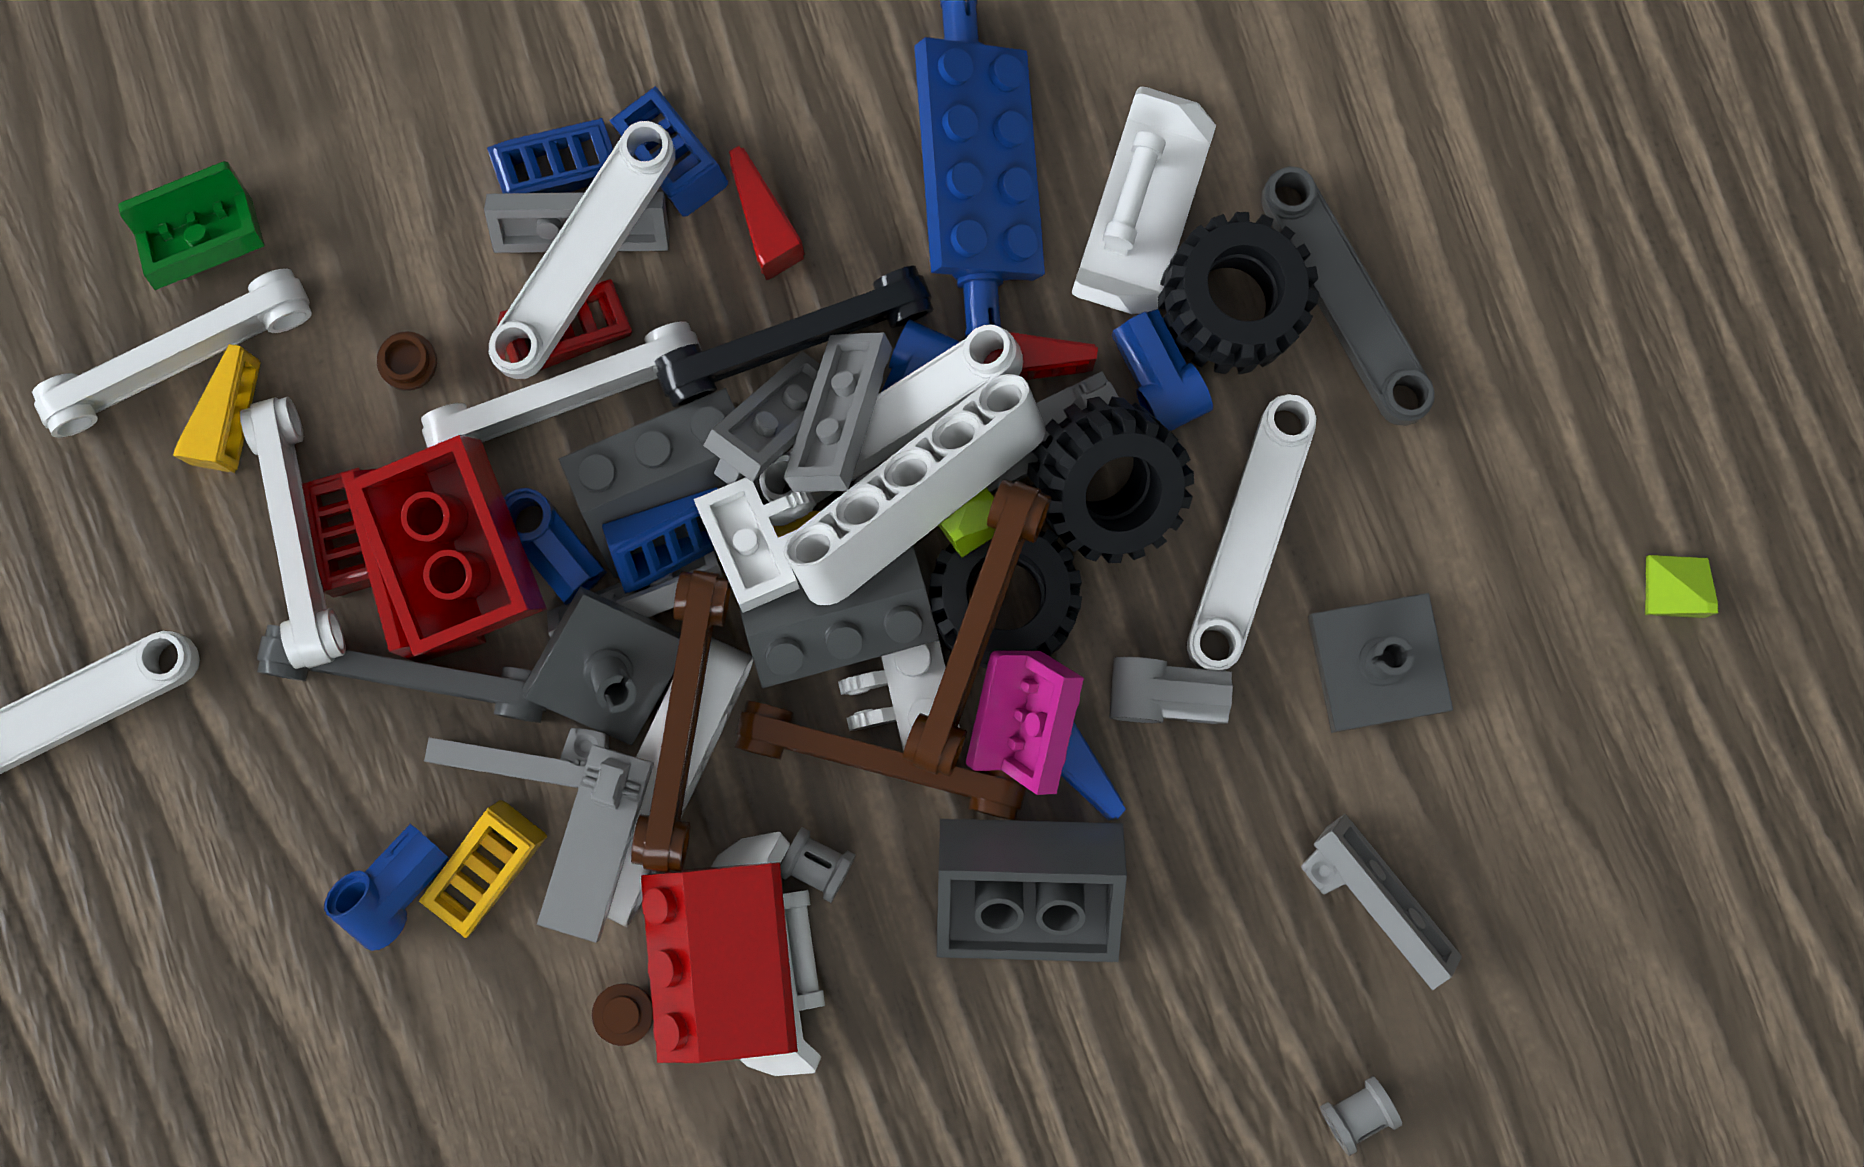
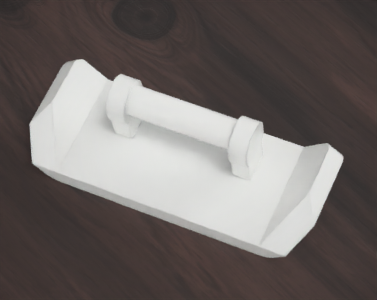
[1072,87,1216,314]
[711,832,825,1076]

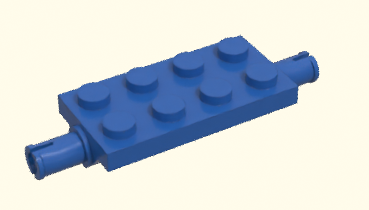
[914,0,1045,338]

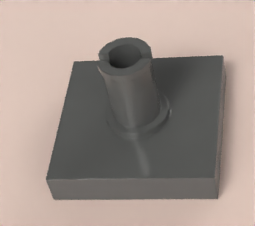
[522,586,681,745]
[1308,593,1453,733]

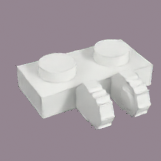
[693,477,816,613]
[838,626,960,751]

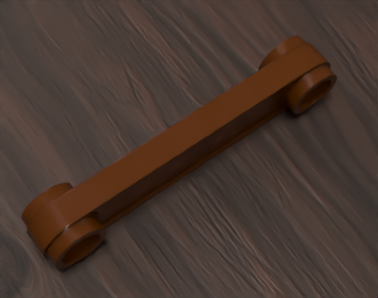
[903,479,1051,777]
[631,570,731,873]
[734,700,1026,821]

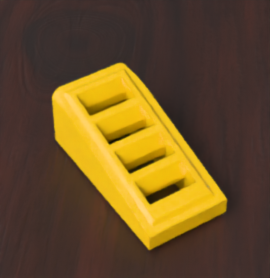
[173,344,261,473]
[419,800,547,938]

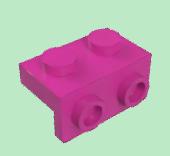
[966,651,1084,795]

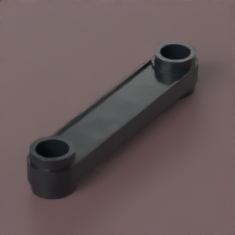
[654,265,933,407]

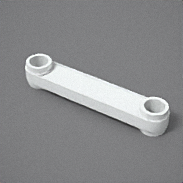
[489,121,675,379]
[32,269,312,438]
[421,322,702,448]
[759,325,1023,507]
[1187,394,1317,671]
[240,397,346,669]
[0,631,200,774]

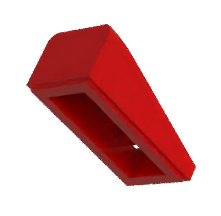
[729,146,805,280]
[497,279,632,371]
[983,332,1098,380]
[302,468,371,598]

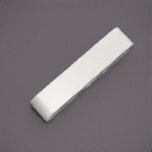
[784,374,1046,605]
[607,638,754,927]

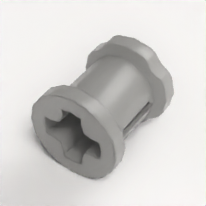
[780,827,856,903]
[1320,1076,1402,1156]

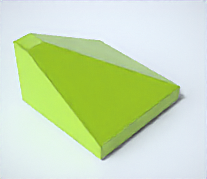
[938,487,996,558]
[1645,555,1718,618]

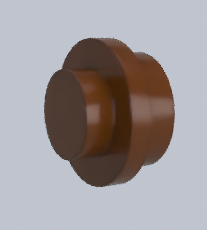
[377,331,437,391]
[592,983,653,1046]

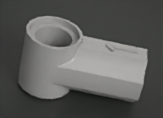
[1109,657,1233,724]

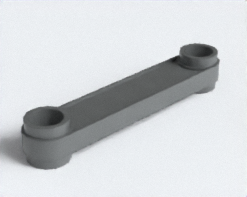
[1261,166,1435,426]
[257,625,547,723]

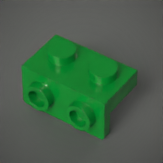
[118,161,265,290]

